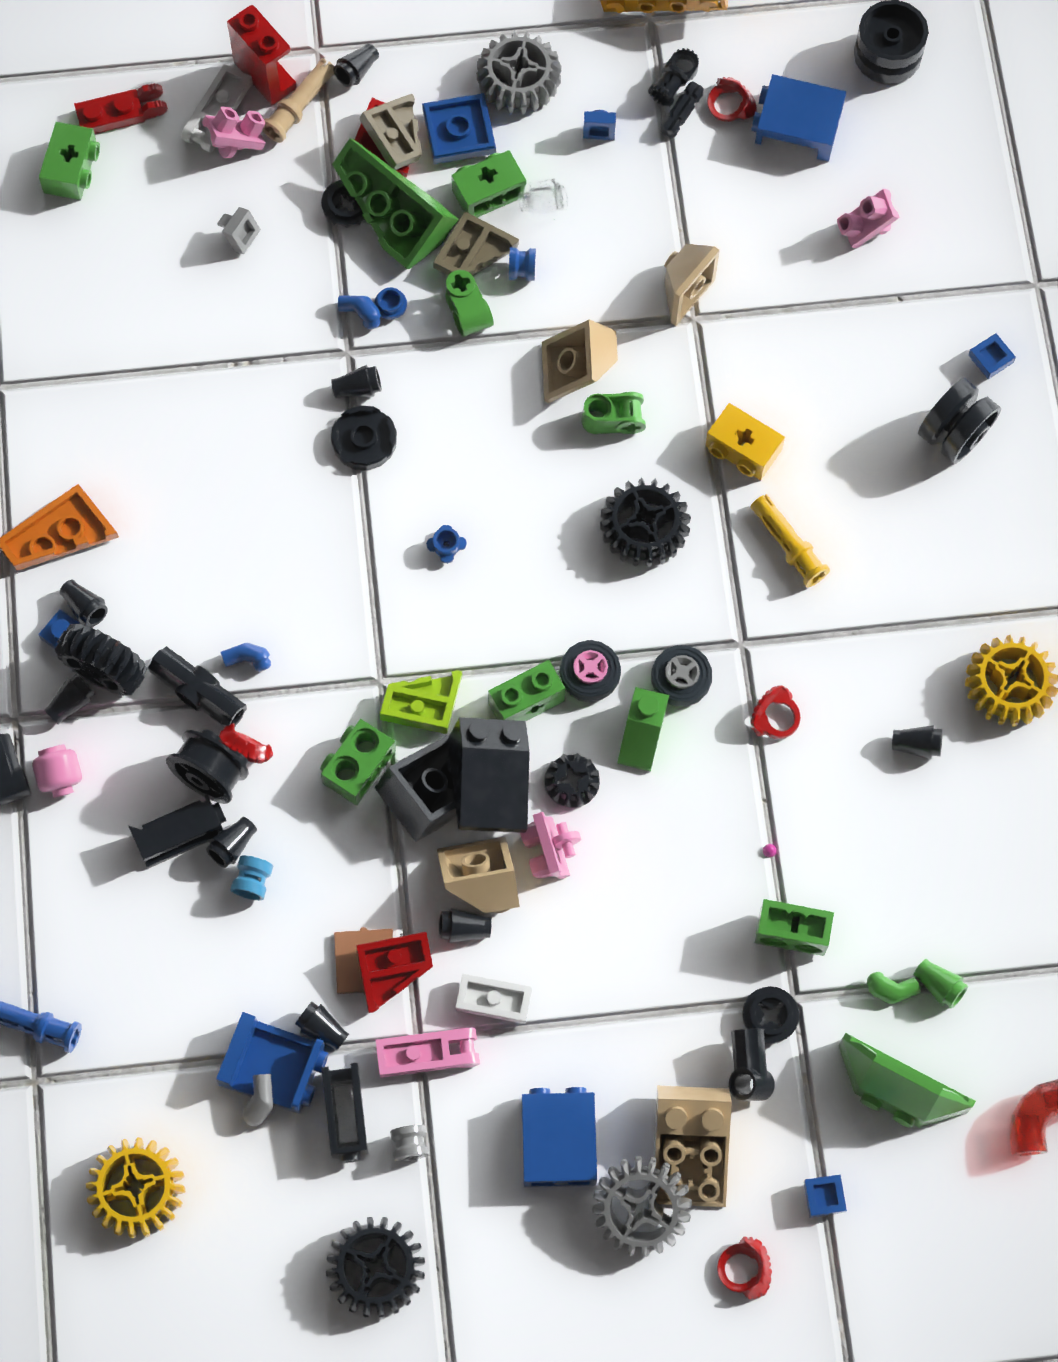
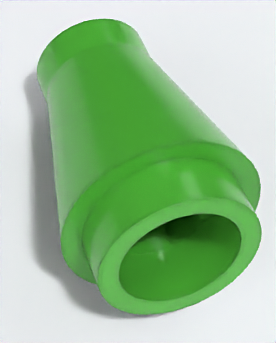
[913,959,969,1009]

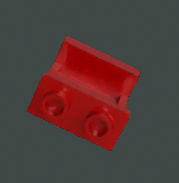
[227,5,297,106]

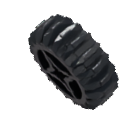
[600,477,691,568]
[55,624,147,695]
[326,1217,426,1319]

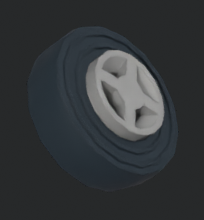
[651,645,712,707]

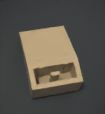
[654,1085,732,1207]

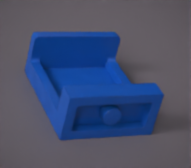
[751,74,847,162]
[216,1012,329,1114]
[522,1087,597,1187]

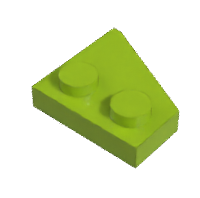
[380,670,462,734]

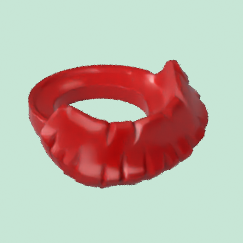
[707,77,757,122]
[751,685,801,739]
[219,723,273,764]
[717,1236,772,1299]

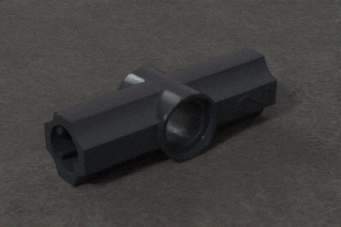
[148,646,247,727]

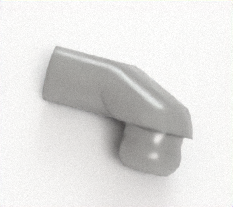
[242,1074,273,1126]

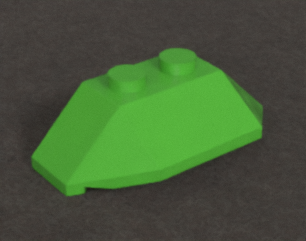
[838,1032,976,1128]

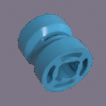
[230,855,274,901]

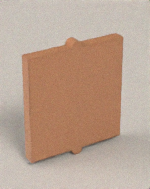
[334,927,393,995]

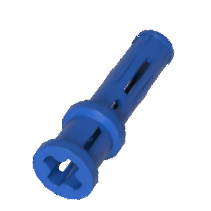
[0,1001,82,1053]

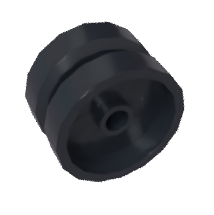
[853,0,929,84]
[917,378,1002,465]

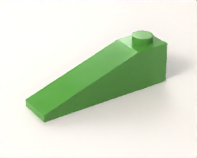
[332,138,459,269]

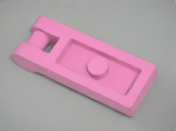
[376,1028,480,1078]

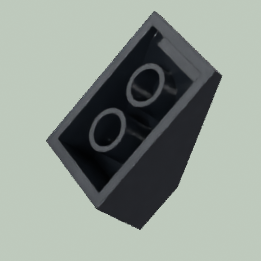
[448,717,530,833]
[374,734,457,842]

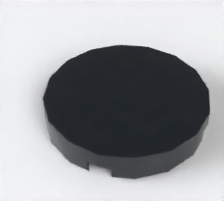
[331,405,397,470]

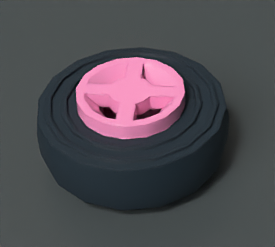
[559,640,621,702]

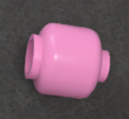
[32,744,82,798]

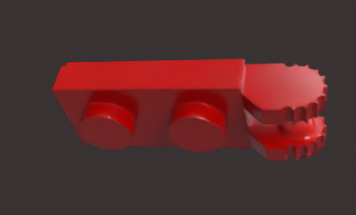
[74,83,168,134]

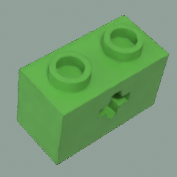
[39,122,100,200]
[451,150,527,218]
[488,660,566,721]

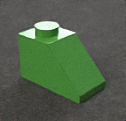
[617,687,669,772]

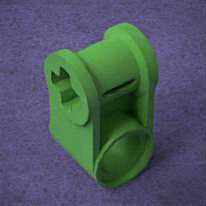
[445,270,494,337]
[581,391,646,435]

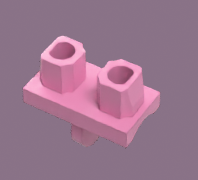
[202,106,266,158]
[837,189,900,248]
[520,812,581,879]

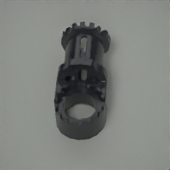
[648,48,699,107]

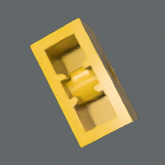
[705,403,785,480]

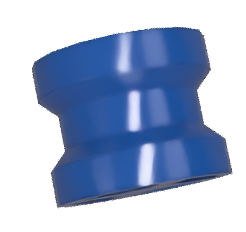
[509,247,536,281]

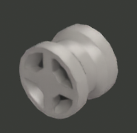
[390,1125,429,1162]

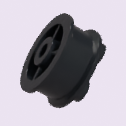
[166,729,249,804]

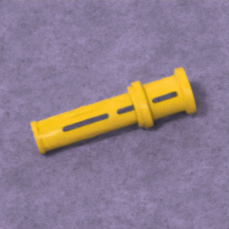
[750,494,830,588]

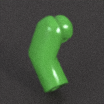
[867,972,921,1004]

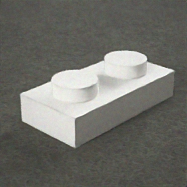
[455,973,532,1024]

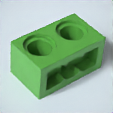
[320,718,396,806]
[754,899,834,956]

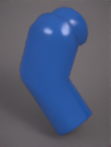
[338,295,381,329]
[220,643,271,672]

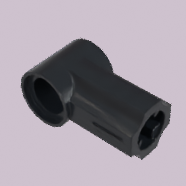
[0,733,32,806]
[728,1028,775,1101]

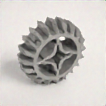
[476,30,562,115]
[592,1156,692,1257]

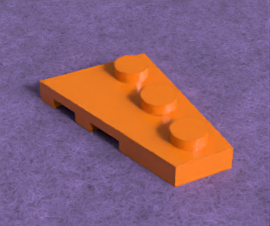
[0,484,119,571]

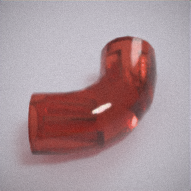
[1010,1079,1058,1156]

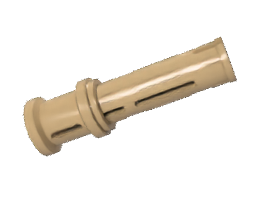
[263,58,335,143]

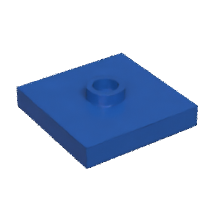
[422,93,496,164]

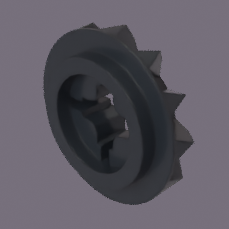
[321,180,364,228]
[545,753,600,808]
[742,986,799,1044]

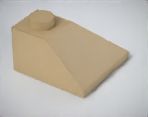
[664,244,720,326]
[541,319,618,403]
[437,837,520,913]

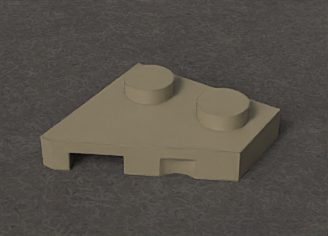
[359,93,422,170]
[433,212,520,276]

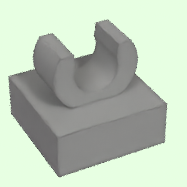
[217,207,261,254]

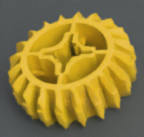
[965,634,1058,727]
[85,1137,186,1239]

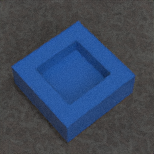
[583,109,616,140]
[968,333,1016,380]
[38,609,81,649]
[803,1174,847,1218]

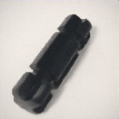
[660,81,704,138]

